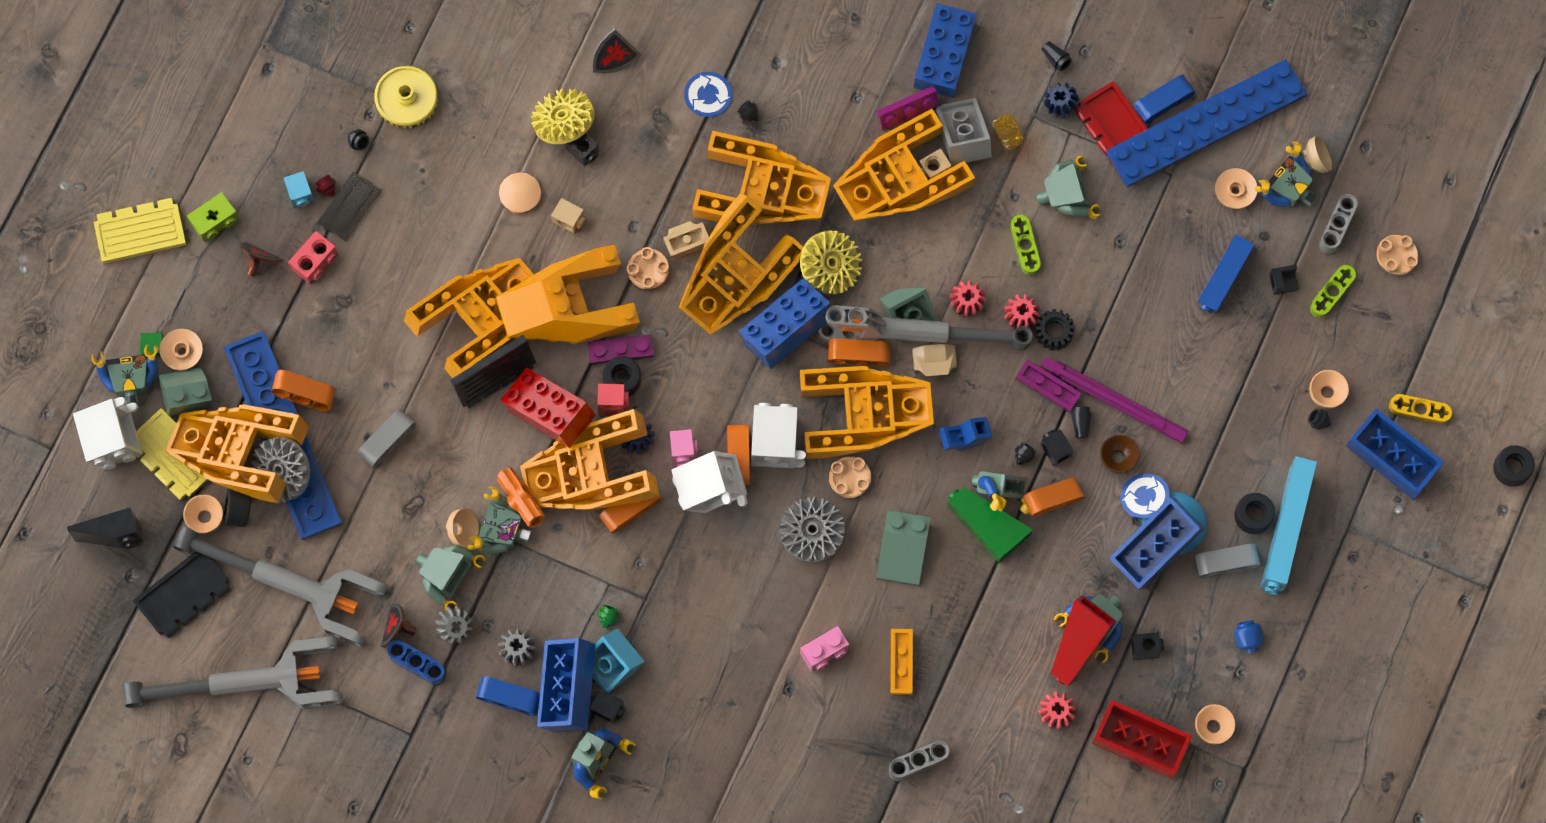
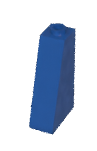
[1198,234,1255,313]

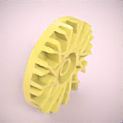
[375,66,438,129]
[531,89,595,144]
[800,231,862,295]

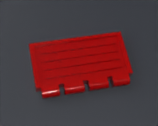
[1074,81,1148,170]

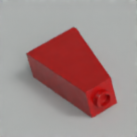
[1051,595,1117,686]

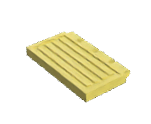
[94,198,186,264]
[136,408,209,501]

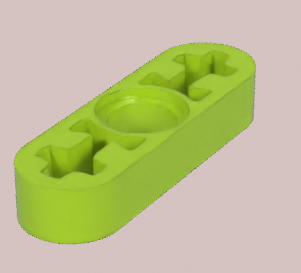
[1010,215,1041,275]
[1310,265,1356,318]

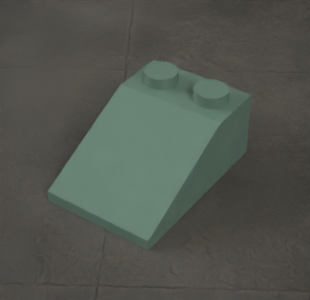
[876,510,930,586]

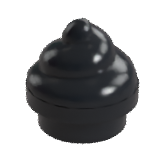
[737,100,759,121]
[347,129,369,150]
[1308,408,1331,430]
[1015,442,1036,465]

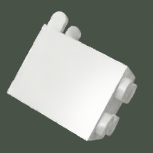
[73,397,142,470]
[751,403,806,469]
[671,451,748,513]

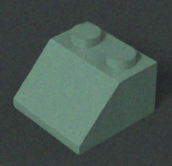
[158,367,212,416]

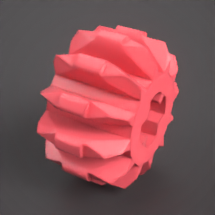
[950,280,986,317]
[1004,294,1040,328]
[1038,691,1076,729]

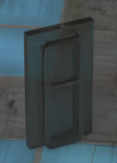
[317,172,381,241]

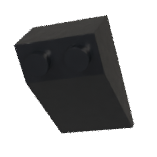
[67,507,144,549]

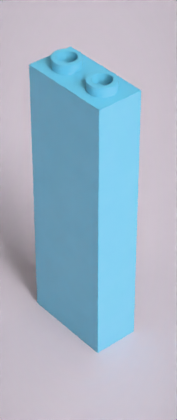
[1260,456,1317,595]

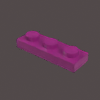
[876,86,940,130]
[588,335,654,365]
[1015,360,1082,413]

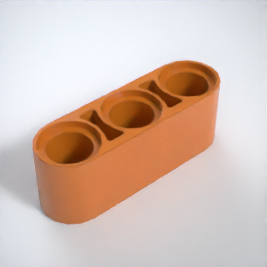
[828,338,890,367]
[271,370,336,412]
[727,425,750,486]
[1023,477,1085,517]
[599,493,663,534]

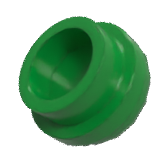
[598,605,620,628]

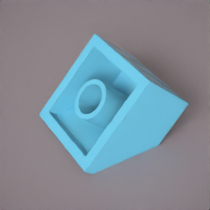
[592,629,645,693]

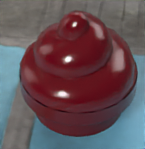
[315,174,336,197]

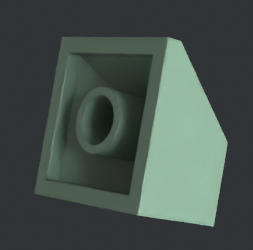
[879,287,938,343]

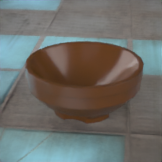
[1100,435,1139,474]

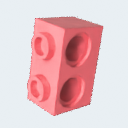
[288,231,337,284]
[597,384,629,416]

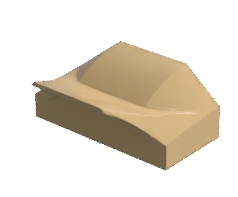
[663,221,709,259]
[912,344,957,377]

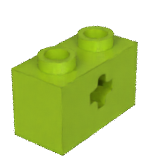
[187,192,238,242]

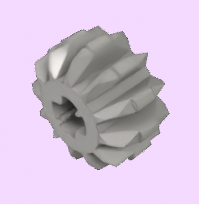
[435,606,473,644]
[498,628,535,666]

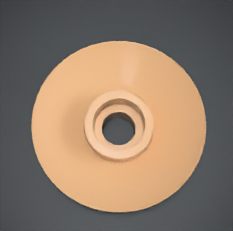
[1215,168,1257,209]
[160,329,203,371]

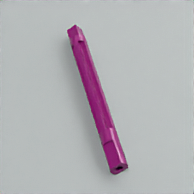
[1041,357,1188,444]

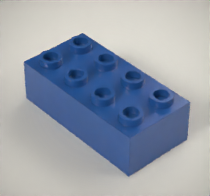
[914,3,977,98]
[739,278,835,370]
[1346,408,1444,500]
[1109,497,1205,589]
[537,638,595,732]

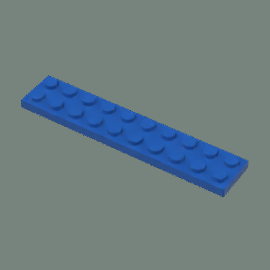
[1106,59,1308,188]
[224,331,342,541]

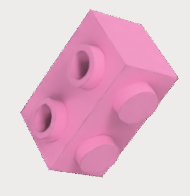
[670,429,698,467]
[800,626,849,671]

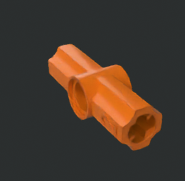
[497,468,545,528]

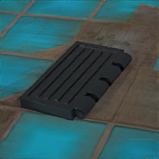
[450,335,536,408]
[133,551,231,638]

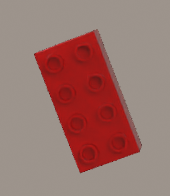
[500,368,596,448]
[1092,700,1192,780]

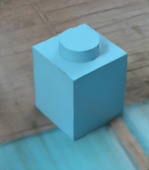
[284,171,313,207]

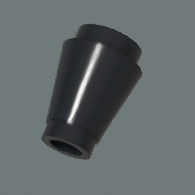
[1041,41,1072,71]
[1071,407,1092,438]

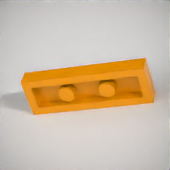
[890,629,913,695]

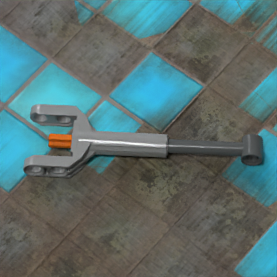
[817,305,1033,350]
[172,526,388,647]
[123,637,343,709]

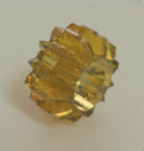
[992,113,1023,151]

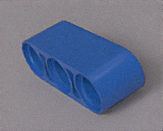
[1133,74,1195,123]
[387,640,446,685]
[476,676,540,716]

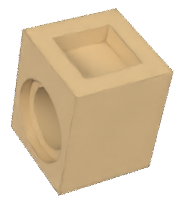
[918,148,952,180]
[551,198,586,234]

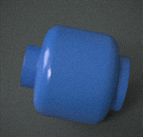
[1234,620,1264,653]

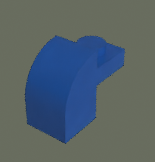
[939,417,993,451]

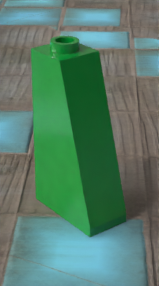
[947,487,1032,563]

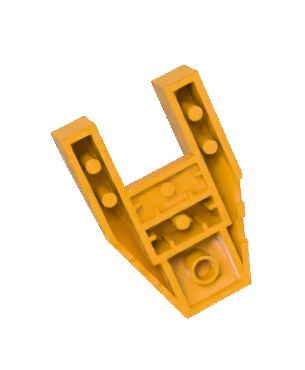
[833,109,975,222]
[692,131,831,224]
[679,193,803,335]
[496,244,640,344]
[404,258,534,378]
[799,366,934,460]
[165,404,309,503]
[520,409,660,510]

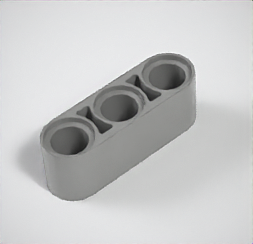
[1319,194,1358,255]
[357,409,416,468]
[1195,543,1261,578]
[888,741,950,781]

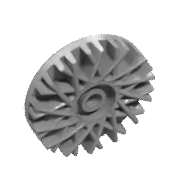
[251,437,310,503]
[780,497,845,562]

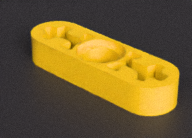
[1389,394,1452,424]

